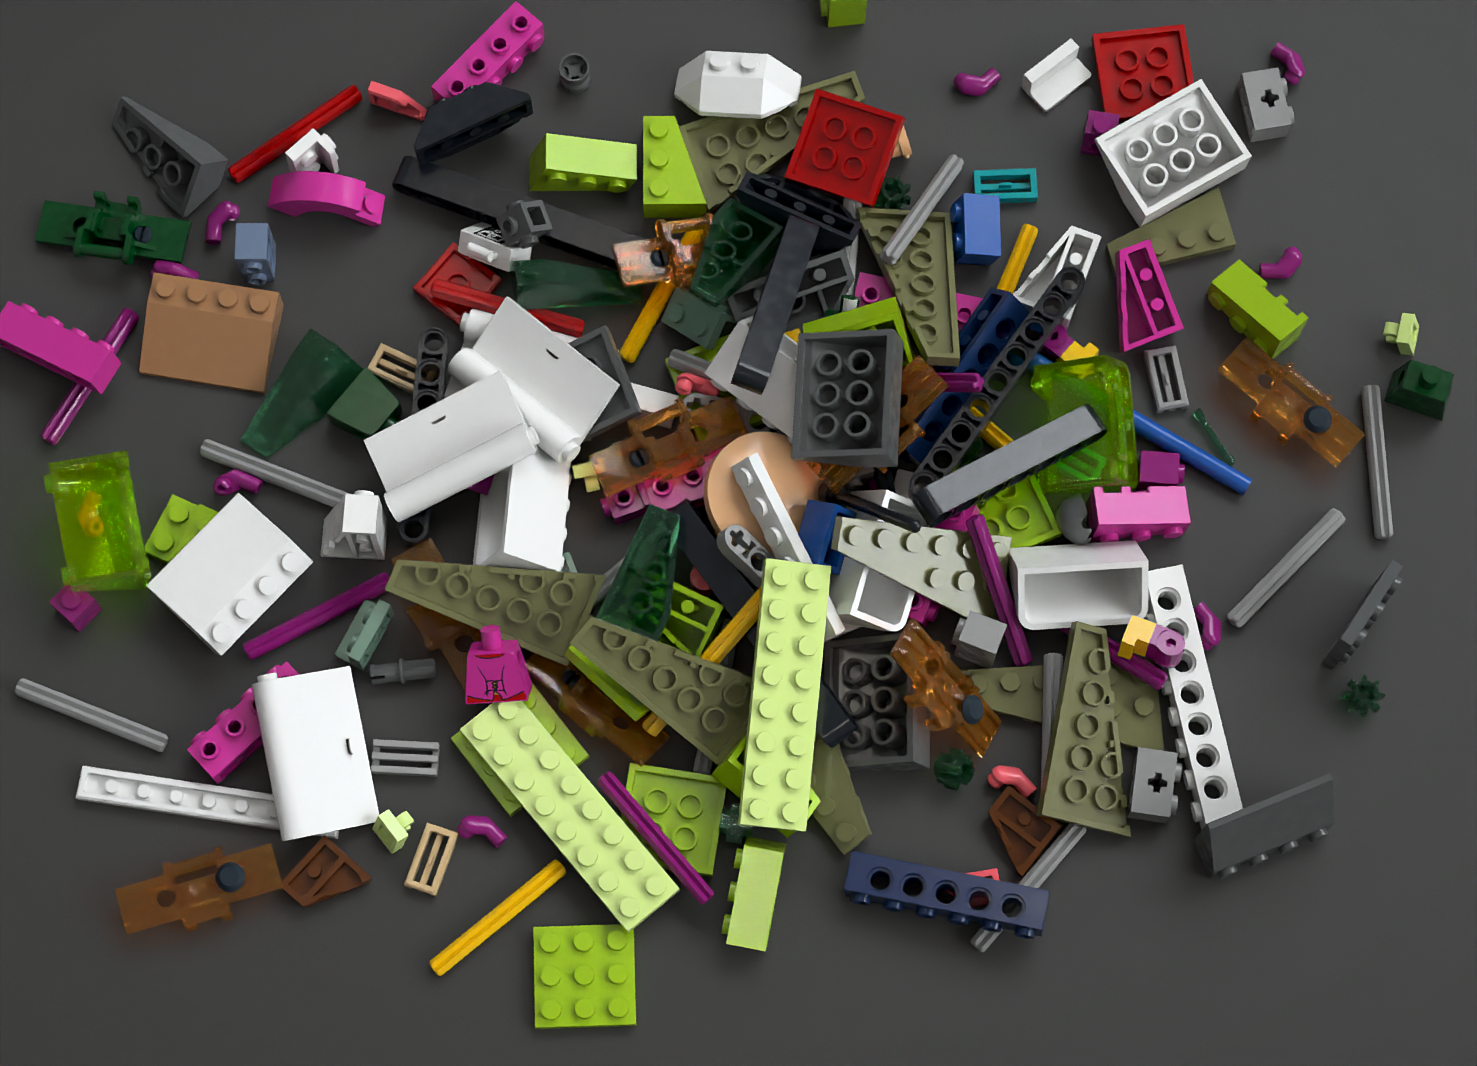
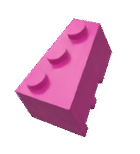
[1115,239,1184,354]

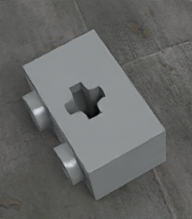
[1237,67,1294,142]
[1127,747,1182,824]

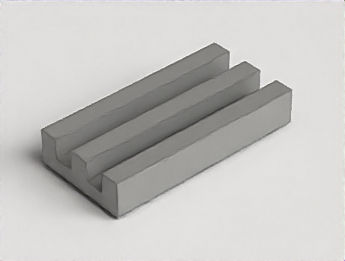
[1143,346,1189,413]
[371,739,440,777]

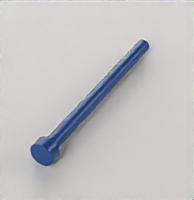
[1009,354,1253,495]

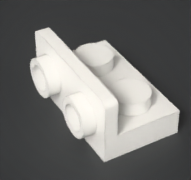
[285,128,339,174]

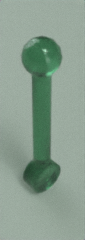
[1193,408,1236,466]

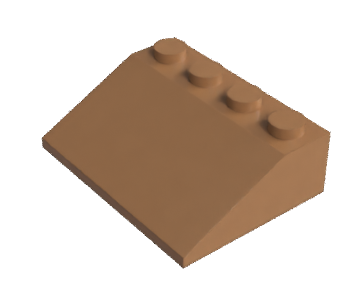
[139,272,284,394]

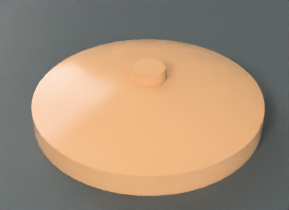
[703,432,827,560]

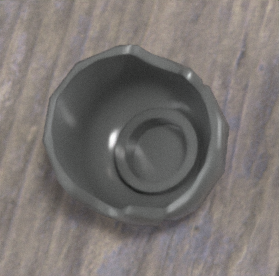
[1055,492,1092,545]

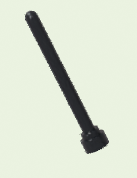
[818,479,921,533]

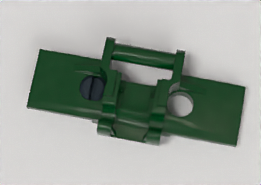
[35,191,191,265]

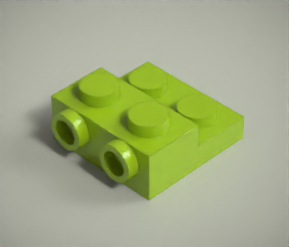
[143,494,218,564]

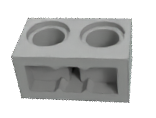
[951,610,1007,668]

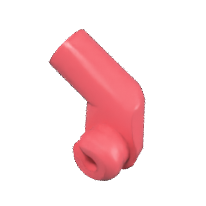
[675,372,720,397]
[987,765,1037,799]

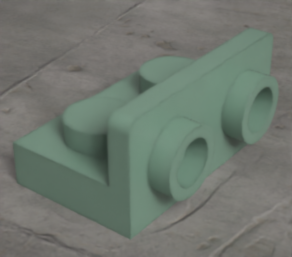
[335,599,394,671]

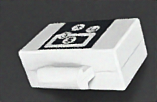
[458,222,532,272]

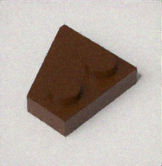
[988,785,1061,877]
[279,835,373,909]

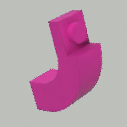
[268,171,385,227]

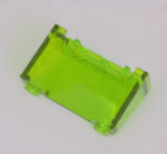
[1031,355,1138,495]
[43,450,151,592]

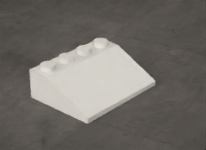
[1095,79,1252,227]
[146,493,313,656]

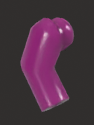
[1270,42,1306,85]
[953,68,1001,97]
[205,201,240,245]
[150,260,199,279]
[213,469,263,496]
[1194,601,1221,651]

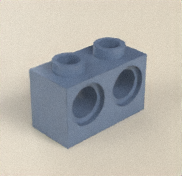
[235,223,276,285]

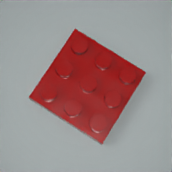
[1091,24,1194,123]
[784,88,905,208]

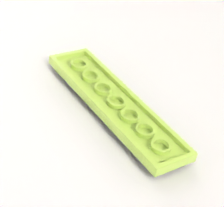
[738,558,831,832]
[460,701,680,933]

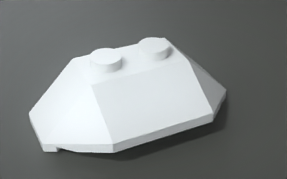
[674,51,802,119]

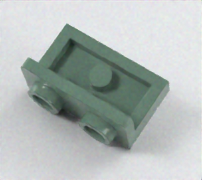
[661,285,736,350]

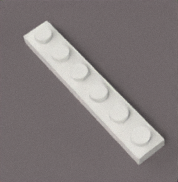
[731,453,845,640]

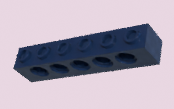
[898,287,1030,466]
[844,851,1050,939]

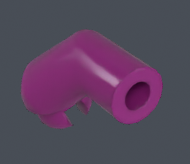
[1259,246,1303,279]
[457,815,508,848]

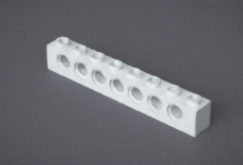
[1145,565,1243,830]

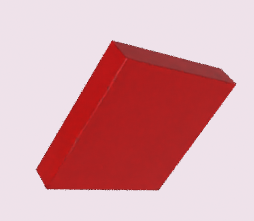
[413,242,503,327]

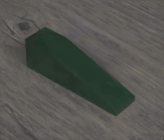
[689,198,784,308]
[510,258,642,310]
[241,328,363,458]
[596,504,680,641]

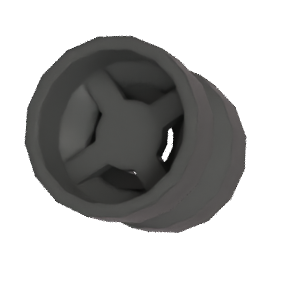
[559,53,591,94]

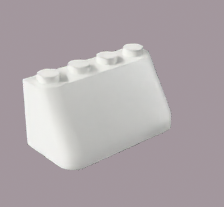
[705,316,798,444]
[473,445,572,571]
[829,489,929,631]
[1008,540,1149,630]

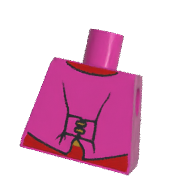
[465,625,532,704]

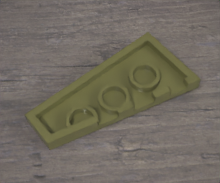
[1105,187,1236,277]

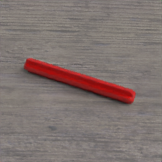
[228,85,363,183]
[430,279,585,338]

